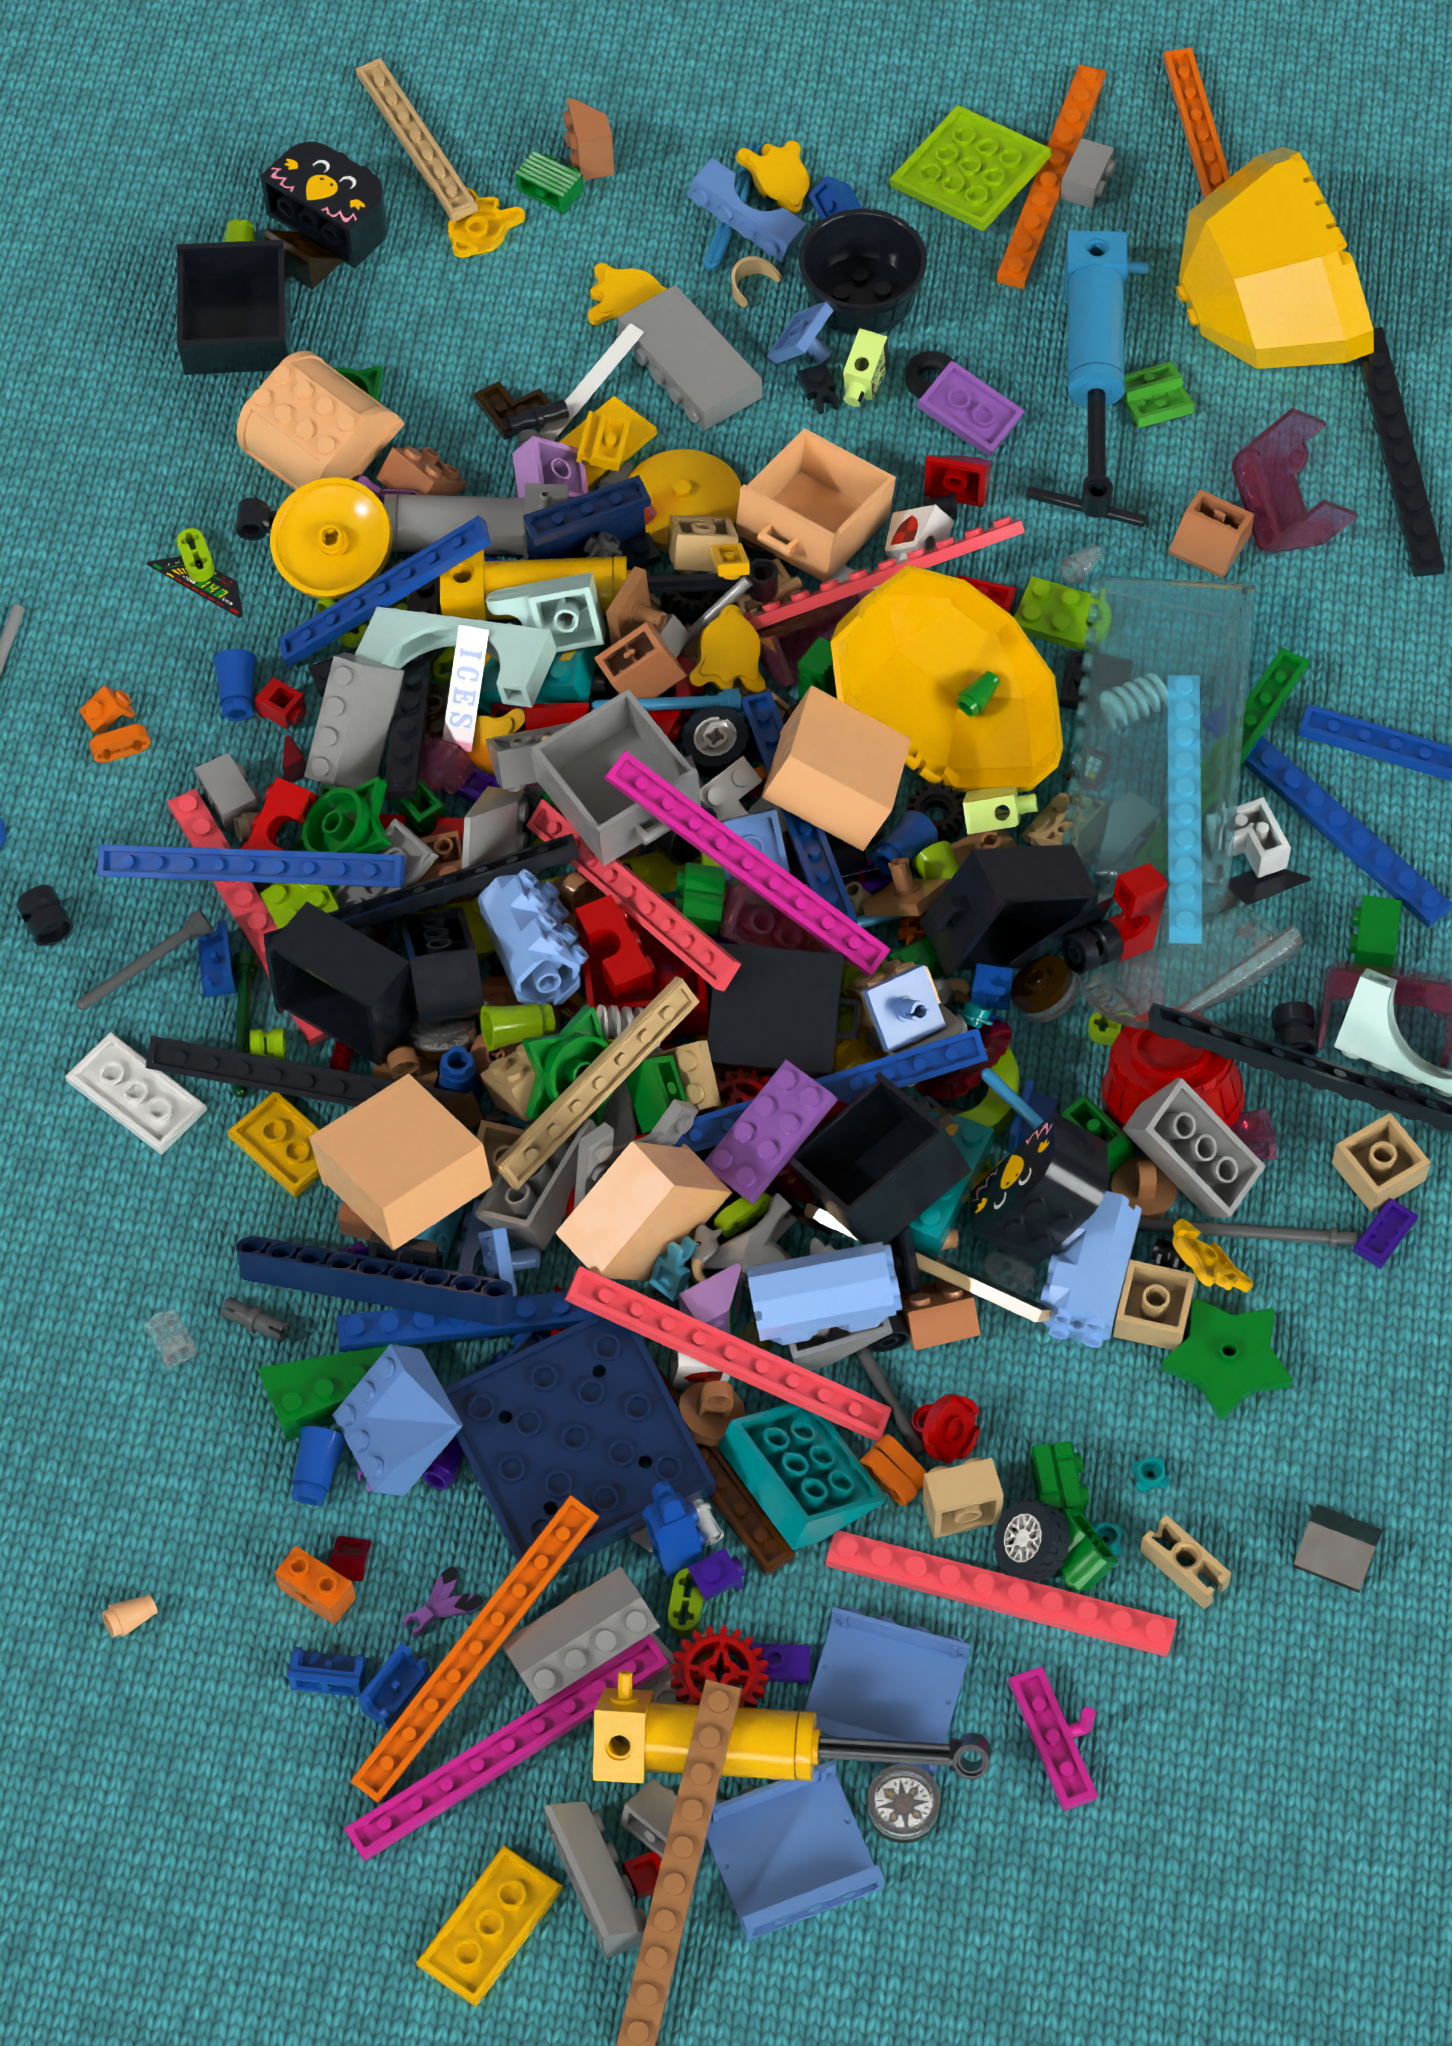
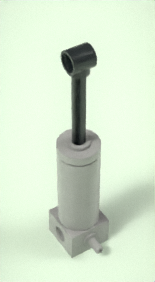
[236,483,568,560]

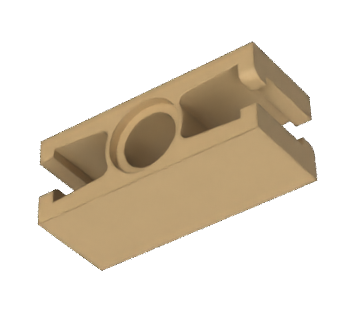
[1140,1515,1232,1609]

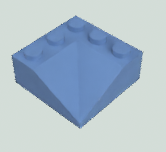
[333,1344,463,1496]

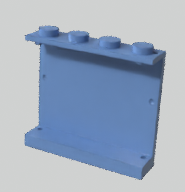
[804,1607,970,1775]
[706,1760,884,1941]

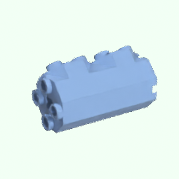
[478,869,589,1006]
[1040,1191,1142,1348]
[746,1242,902,1345]

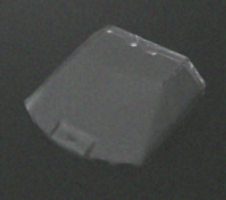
[1071,854,1304,1029]

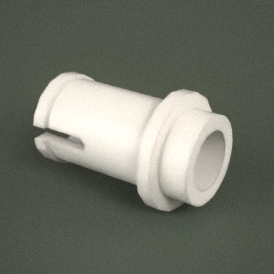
[692,1499,724,1546]

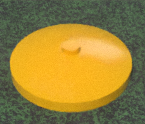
[628,449,742,553]
[270,477,393,600]

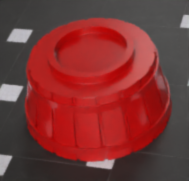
[1101,1011,1245,1140]

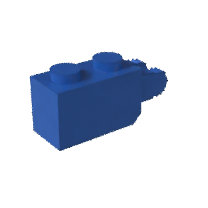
[642,1480,706,1578]

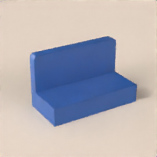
[808,175,862,220]
[1008,1079,1059,1153]

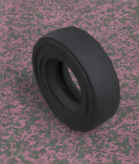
[905,351,954,399]

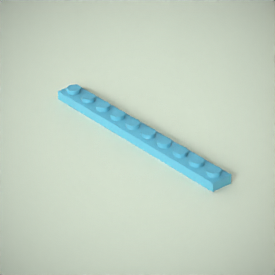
[1167,675,1202,944]

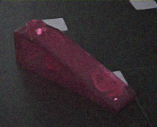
[720,880,847,963]

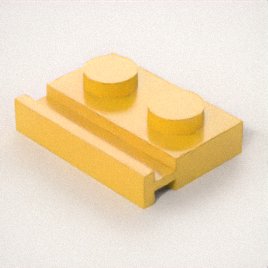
[576,411,631,472]

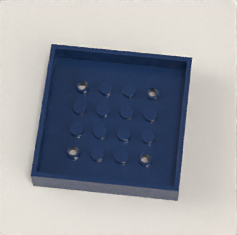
[443,1315,716,1570]

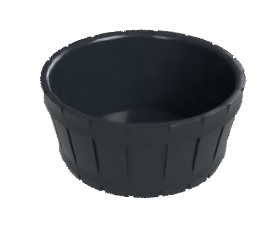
[799,208,927,336]

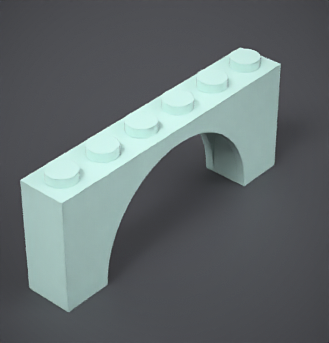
[355,607,557,708]
[1334,968,1452,1097]

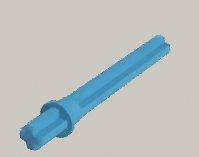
[703,143,763,271]

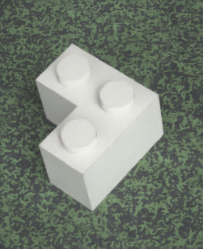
[699,756,762,821]
[1202,797,1291,878]

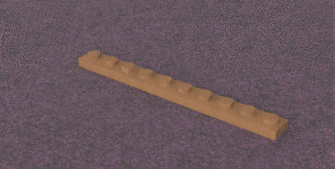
[616,1680,742,2046]

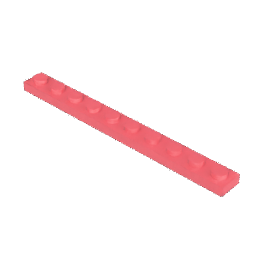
[742,516,1025,630]
[167,788,329,1047]
[526,799,741,992]
[565,1266,892,1442]
[826,1531,1177,1657]

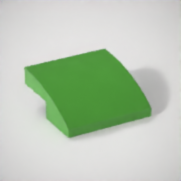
[1122,361,1195,428]

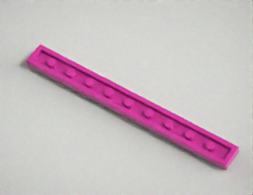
[604,751,891,978]
[344,1634,670,1862]

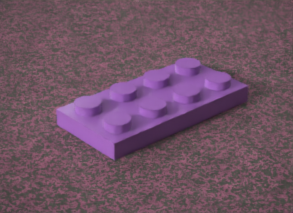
[704,1060,838,1205]

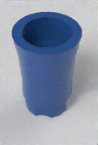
[213,649,257,721]
[871,810,938,876]
[437,1046,482,1101]
[291,1426,347,1506]

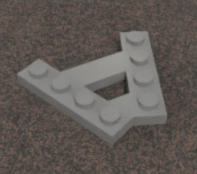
[574,1099,699,1210]

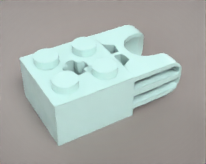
[486,572,607,653]

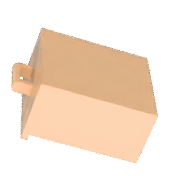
[735,428,896,582]
[762,685,911,851]
[309,1073,493,1251]
[555,1141,732,1281]

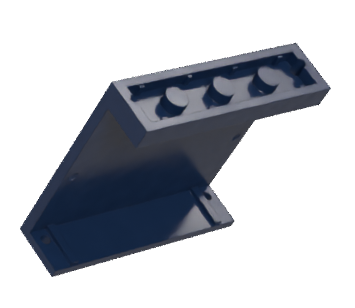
[523,475,651,560]

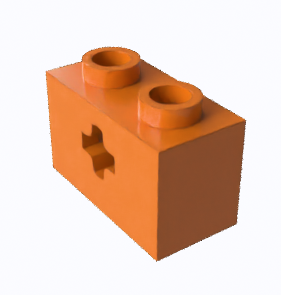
[274,1546,356,1625]

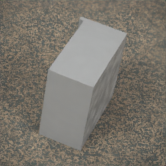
[531,689,701,866]

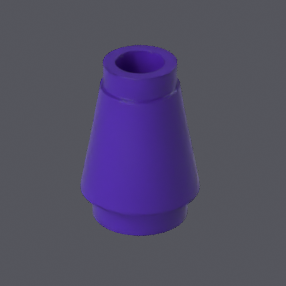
[422,1437,463,1490]

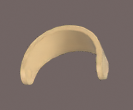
[731,256,782,308]

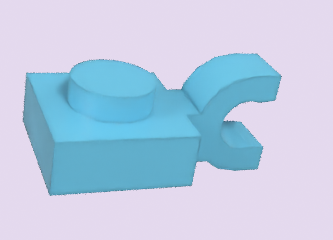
[649,1236,697,1301]

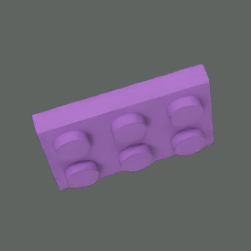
[916,360,1025,458]

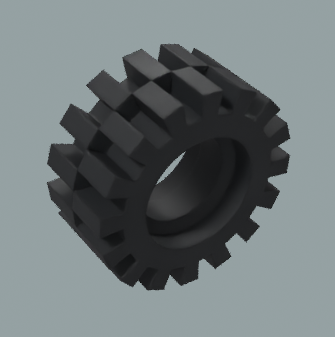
[660,572,719,626]
[908,783,965,842]

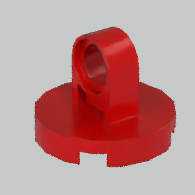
[912,1393,980,1464]

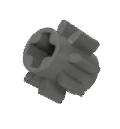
[583,532,623,558]

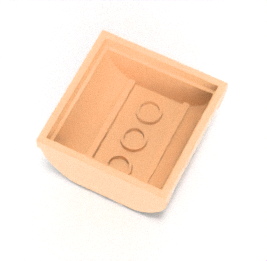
[236,351,405,490]

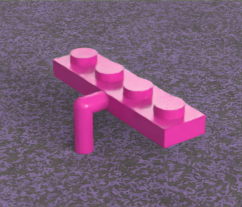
[1008,1666,1097,1812]

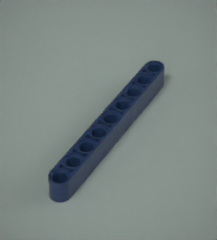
[236,1236,515,1326]

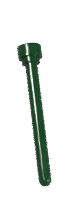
[233,951,259,1098]

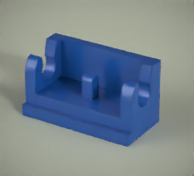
[197,920,236,997]
[971,963,1013,1022]
[358,1643,433,1730]
[288,1647,368,1697]

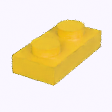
[711,543,750,580]

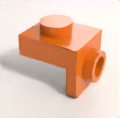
[79,685,136,735]

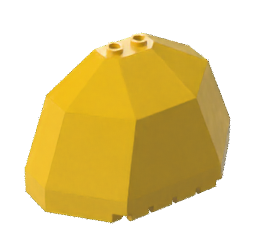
[1176,146,1374,369]
[831,565,1063,793]

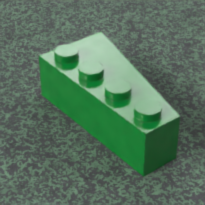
[257,1343,398,1442]

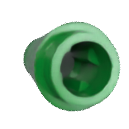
[956,671,1000,718]

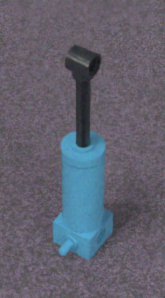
[1064,230,1149,518]

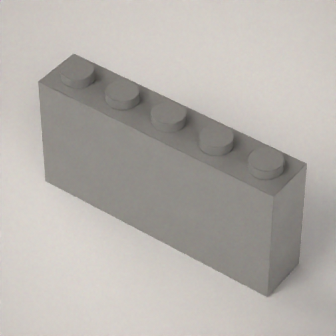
[616,285,762,431]

